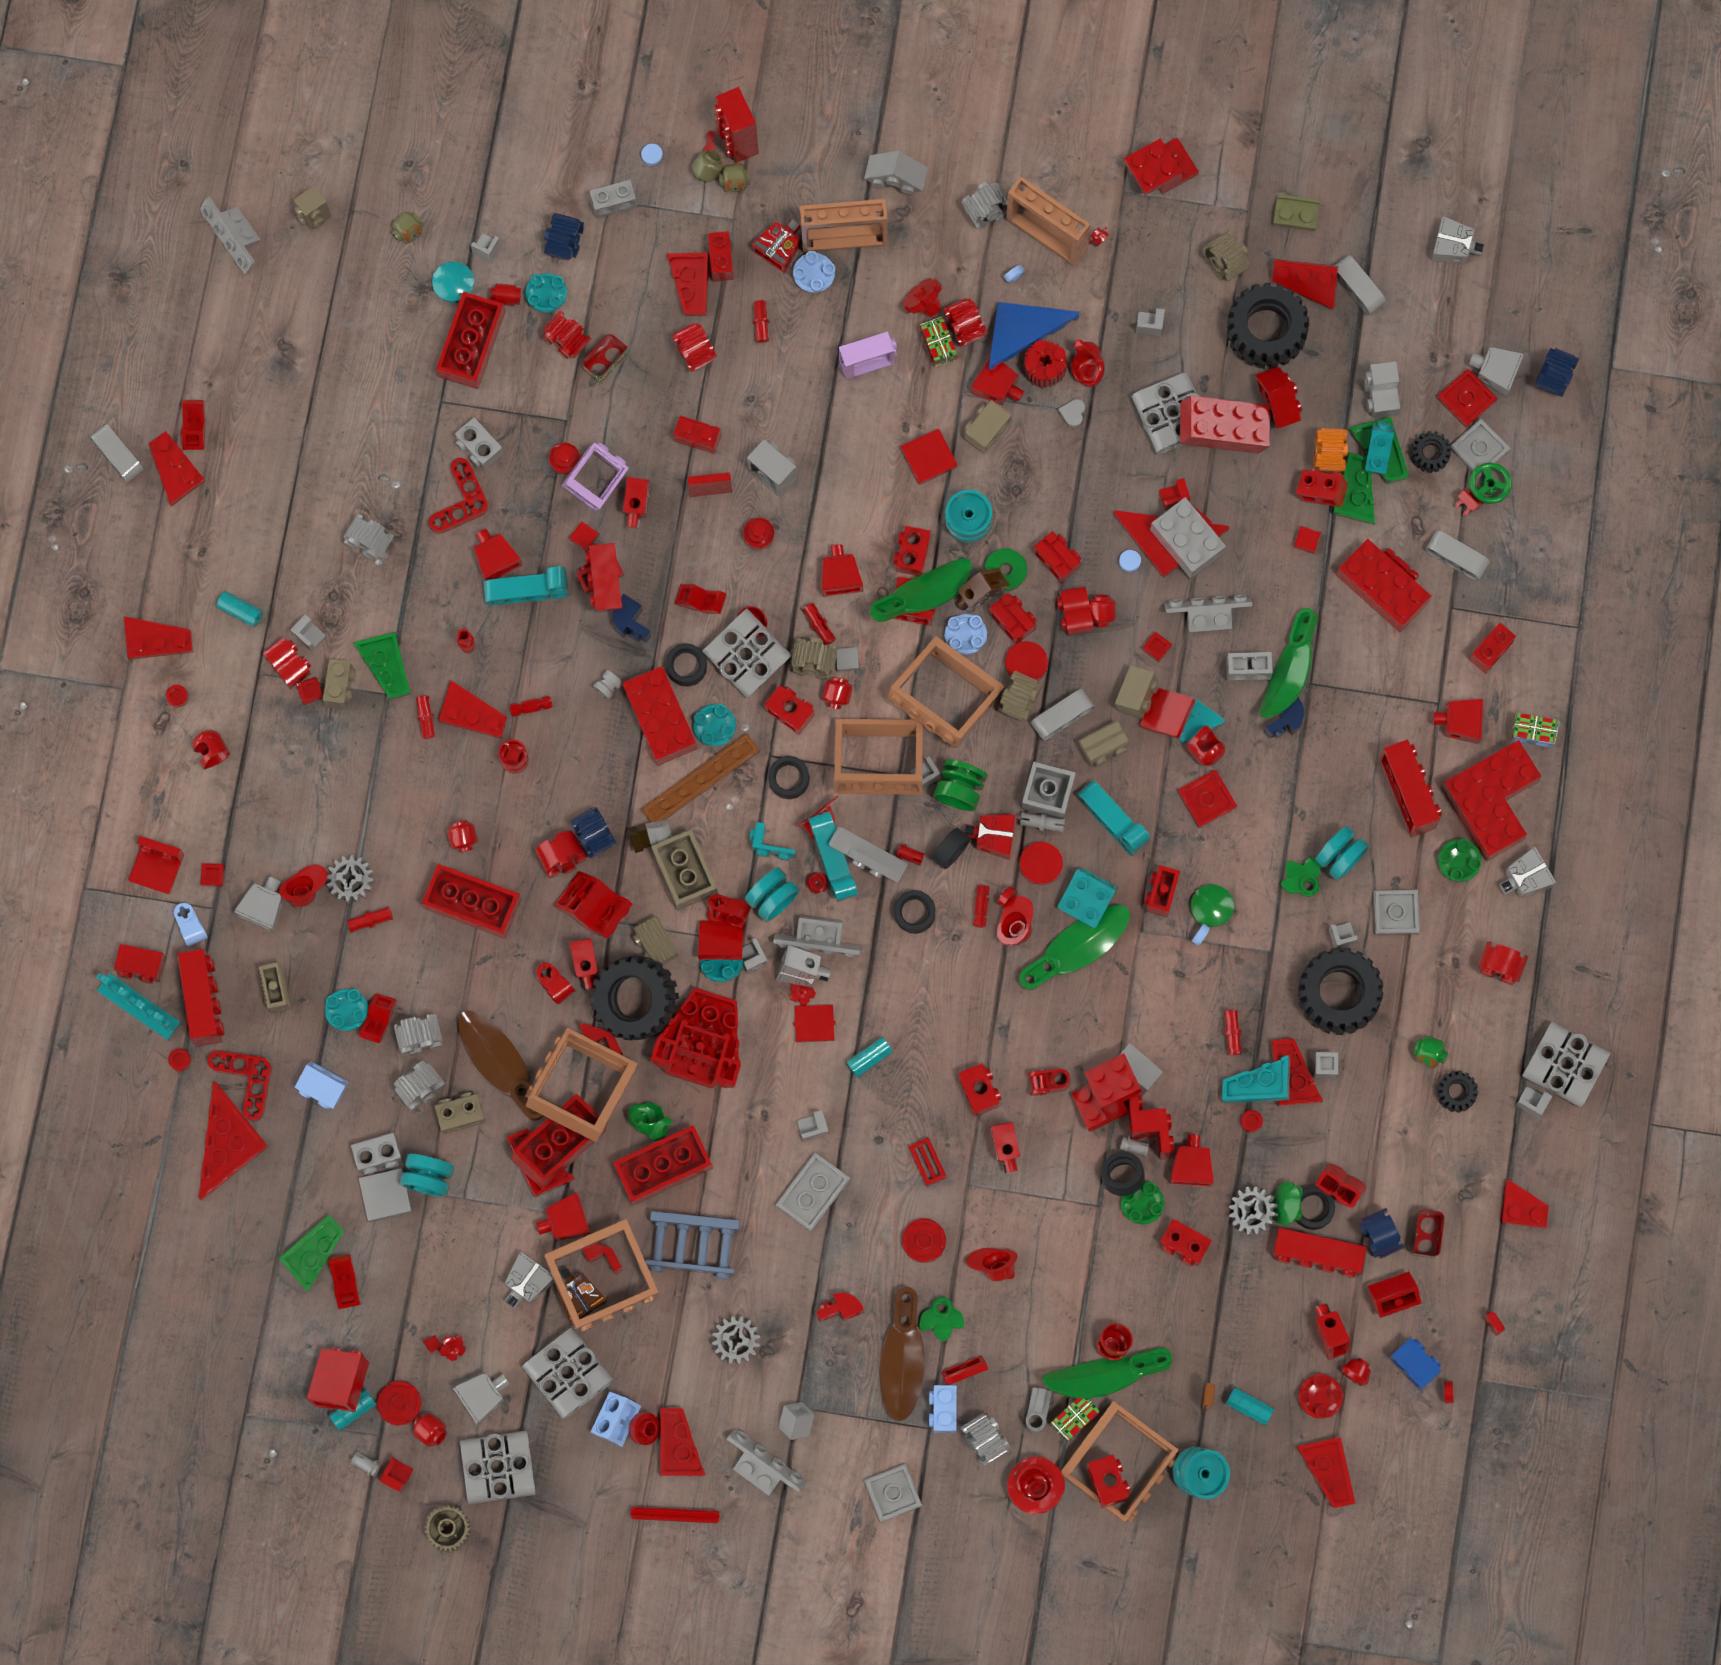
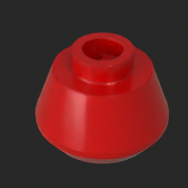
[1342,1358,1371,1387]

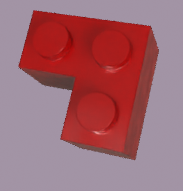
[1255,367,1302,429]

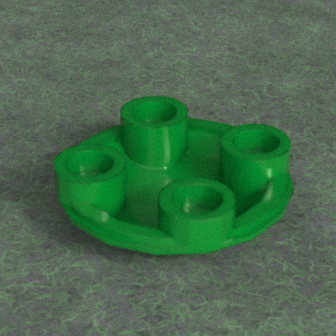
[1438,839,1482,882]
[1191,884,1234,927]
[1121,1181,1165,1225]
[1272,1181,1303,1226]

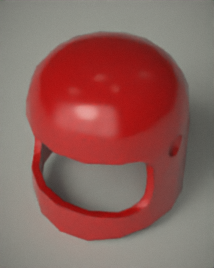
[1186,725,1225,766]
[192,730,230,770]
[1097,1323,1133,1361]

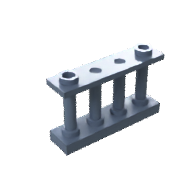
[645,1211,740,1279]

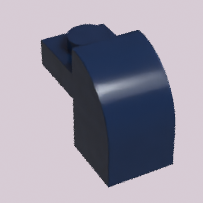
[613,594,651,643]
[1264,697,1304,738]

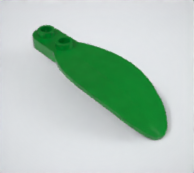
[869,558,972,622]
[1259,608,1318,718]
[1019,905,1130,991]
[1042,1348,1173,1399]

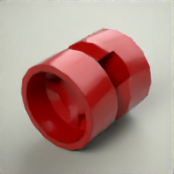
[498,739,529,774]

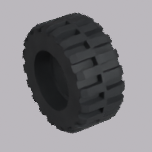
[1226,283,1309,369]
[1297,947,1384,1035]
[591,956,679,1041]

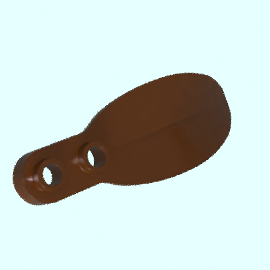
[458,1011,544,1121]
[880,1287,924,1421]

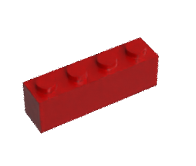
[1272,1228,1367,1278]

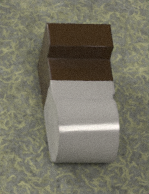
[629,820,672,853]

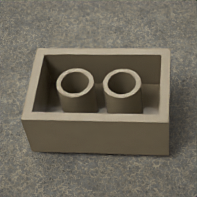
[651,829,718,910]

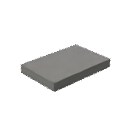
[775,1152,851,1232]

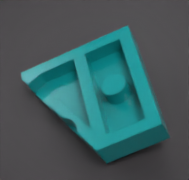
[1175,696,1225,744]

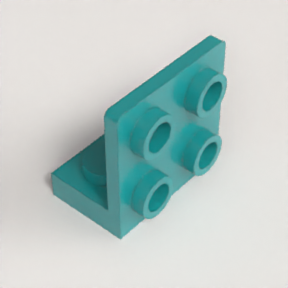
[1058,867,1119,928]

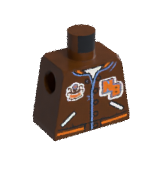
[957,567,1010,610]
[556,1268,607,1325]

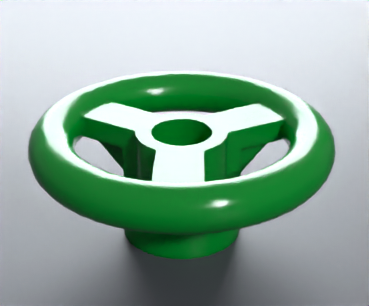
[1469,463,1512,504]

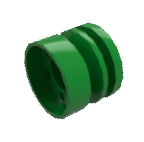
[933,760,988,812]

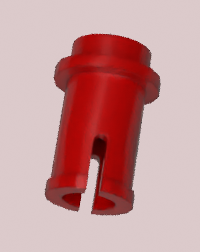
[896,844,925,866]

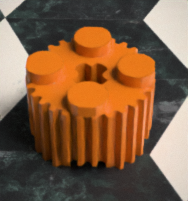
[1313,428,1348,472]

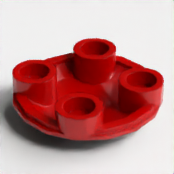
[1298,1374,1343,1419]

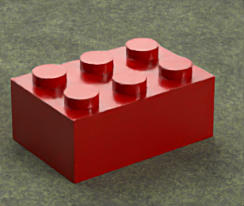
[585,543,622,613]

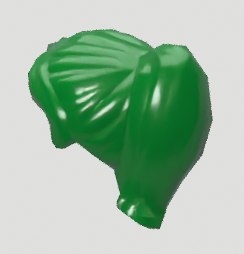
[627,1102,672,1141]

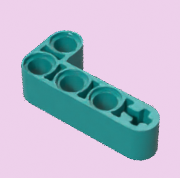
[483,566,569,605]
[1076,780,1151,857]
[808,811,858,902]

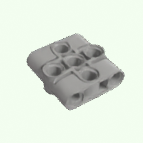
[1131,373,1199,454]
[702,608,792,698]
[1522,1021,1610,1108]
[522,1327,614,1420]
[460,1431,536,1505]

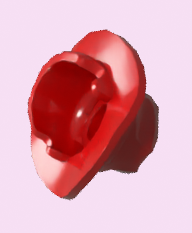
[1007,1457,1065,1515]

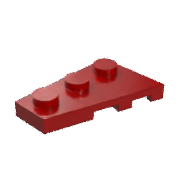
[666,252,710,316]
[1272,259,1339,309]
[149,431,205,507]
[124,616,193,660]
[439,680,508,739]
[1271,1038,1323,1107]
[506,1128,575,1198]
[659,1408,706,1477]
[1297,1437,1356,1509]

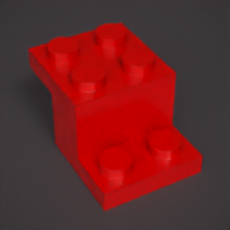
[1124,137,1199,196]
[553,871,633,939]
[1071,1053,1143,1132]
[1127,1094,1174,1160]

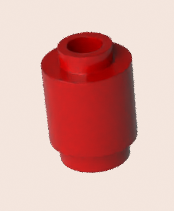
[490,283,521,306]

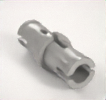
[1020,812,1065,833]

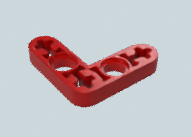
[429,458,488,534]
[207,1051,272,1122]

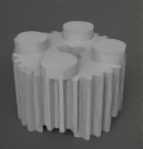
[962,181,1008,229]
[344,514,394,561]
[394,1014,443,1055]
[394,1060,446,1111]
[960,1413,1010,1466]

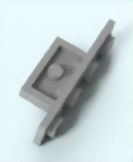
[200,197,260,275]
[1164,594,1253,632]
[829,826,908,882]
[773,915,862,957]
[727,1429,807,1496]

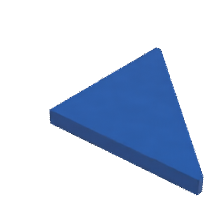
[989,302,1079,370]

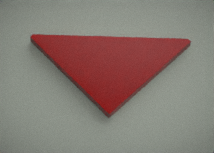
[1113,510,1230,578]
[198,1081,268,1201]

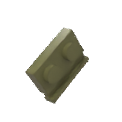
[1273,194,1320,232]

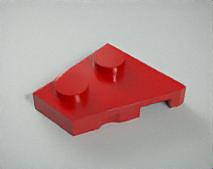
[1501,1180,1549,1229]

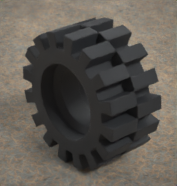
[1411,431,1452,473]
[1437,1071,1478,1113]

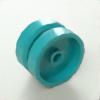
[945,489,993,543]
[1315,825,1370,881]
[745,867,800,923]
[400,1154,455,1197]
[1172,1446,1230,1499]

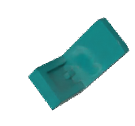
[1365,421,1394,474]
[750,822,796,861]

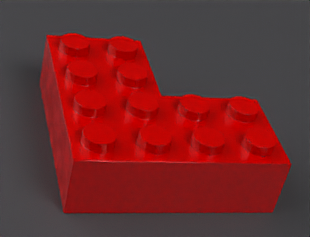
[1442,740,1542,861]

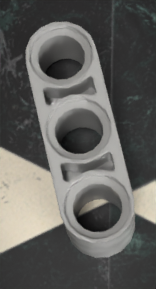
[1334,255,1386,315]
[89,423,144,483]
[1425,531,1490,581]
[1031,689,1095,741]

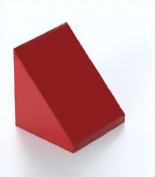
[423,1335,442,1354]

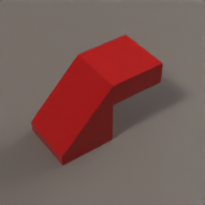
[181,400,206,450]
[674,584,726,614]
[359,993,397,1044]
[579,1023,623,1056]
[583,1244,624,1275]
[329,1254,361,1309]

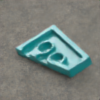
[1222,1055,1290,1103]

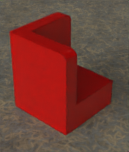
[1159,478,1190,511]
[380,1457,413,1493]

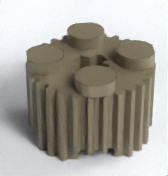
[1203,231,1250,280]
[790,637,838,680]
[998,671,1043,721]
[425,1505,472,1553]

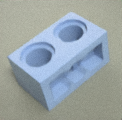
[591,1392,641,1447]

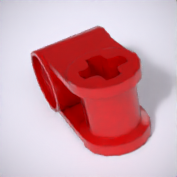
[707,894,751,929]
[536,963,575,1005]
[1028,1069,1071,1096]

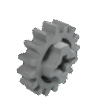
[327,855,374,903]
[1229,1186,1278,1235]
[712,1316,760,1365]

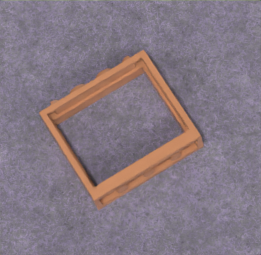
[1006,176,1090,266]
[800,199,888,252]
[887,636,1005,749]
[834,718,923,795]
[525,1028,638,1142]
[544,1219,659,1332]
[1061,1401,1178,1524]

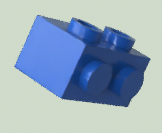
[1390,1338,1442,1391]

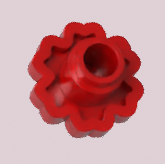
[902,278,942,317]

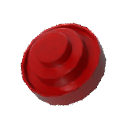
[549,442,581,475]
[743,517,775,550]
[629,1412,660,1446]

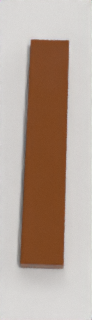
[641,734,760,822]

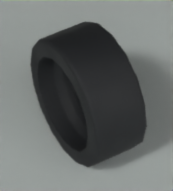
[666,643,707,687]
[768,756,810,800]
[932,827,971,870]
[894,890,936,934]
[1102,1152,1145,1196]
[1297,1186,1335,1230]

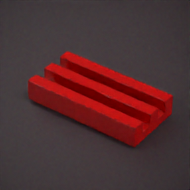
[908,1137,947,1187]
[941,1356,989,1386]

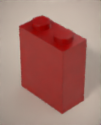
[307,1347,370,1412]

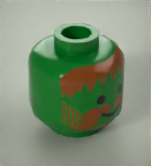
[1414,1036,1448,1068]

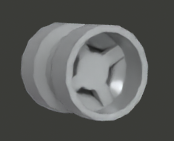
[593,670,623,700]

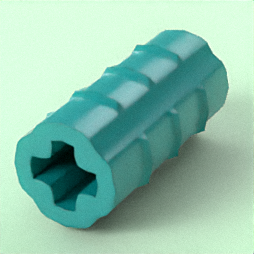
[216,591,263,628]
[846,1037,893,1078]
[1226,1387,1275,1426]
[329,1389,377,1431]

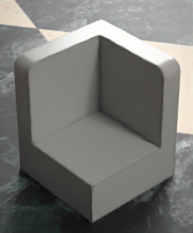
[471,233,502,263]
[1136,308,1165,336]
[291,615,326,652]
[910,756,940,790]
[1329,922,1358,949]
[743,938,768,974]
[1314,1052,1338,1079]
[1516,1087,1552,1119]
[797,1110,829,1142]
[779,1402,814,1440]

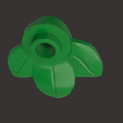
[1281,856,1320,897]
[920,1297,964,1342]

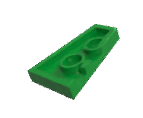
[1349,417,1409,484]
[1333,452,1375,525]
[353,632,411,700]
[279,1215,344,1292]

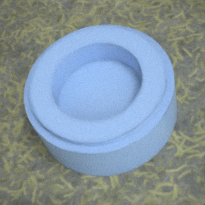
[641,144,663,166]
[1004,265,1025,283]
[1119,550,1141,573]
[1191,923,1210,946]

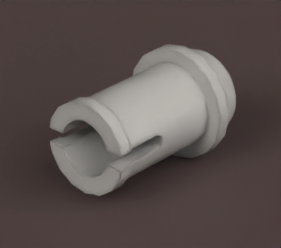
[1120,1136,1149,1157]
[351,1451,381,1477]

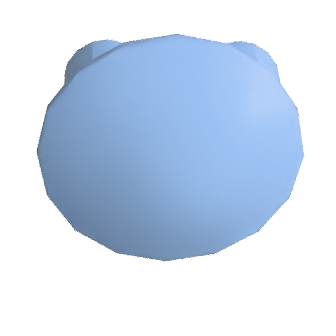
[793,251,835,293]
[944,614,988,655]

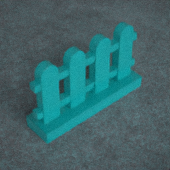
[96,973,182,1041]

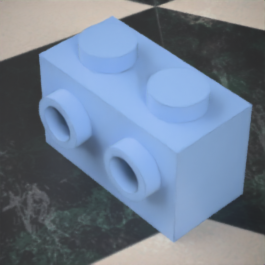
[294,1061,350,1109]
[929,1385,957,1433]

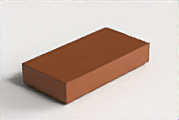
[1201,1383,1216,1411]

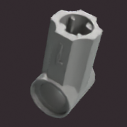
[1025,1388,1052,1435]

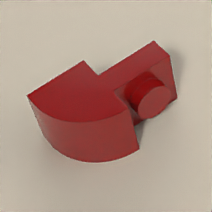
[816,1293,864,1322]

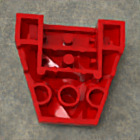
[650,987,741,1088]

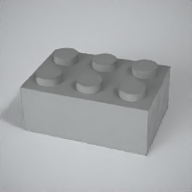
[1150,497,1226,579]

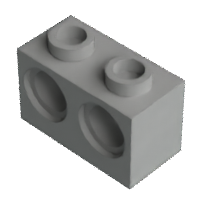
[590,180,637,219]
[455,417,504,471]
[1226,652,1272,681]
[351,1133,403,1175]

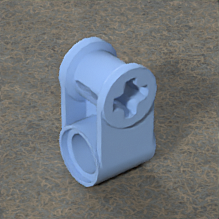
[174,903,208,947]

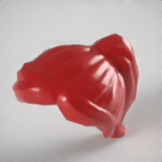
[1070,339,1105,387]

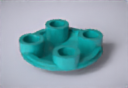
[432,261,475,304]
[525,273,567,313]
[693,704,736,747]
[700,958,744,982]
[325,989,368,1031]

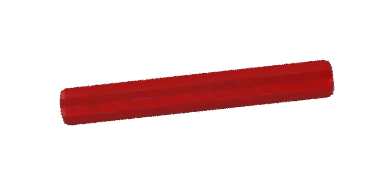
[630,1507,720,1523]

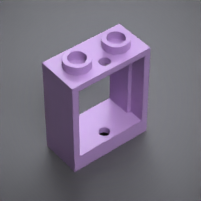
[839,331,897,380]
[561,442,629,511]

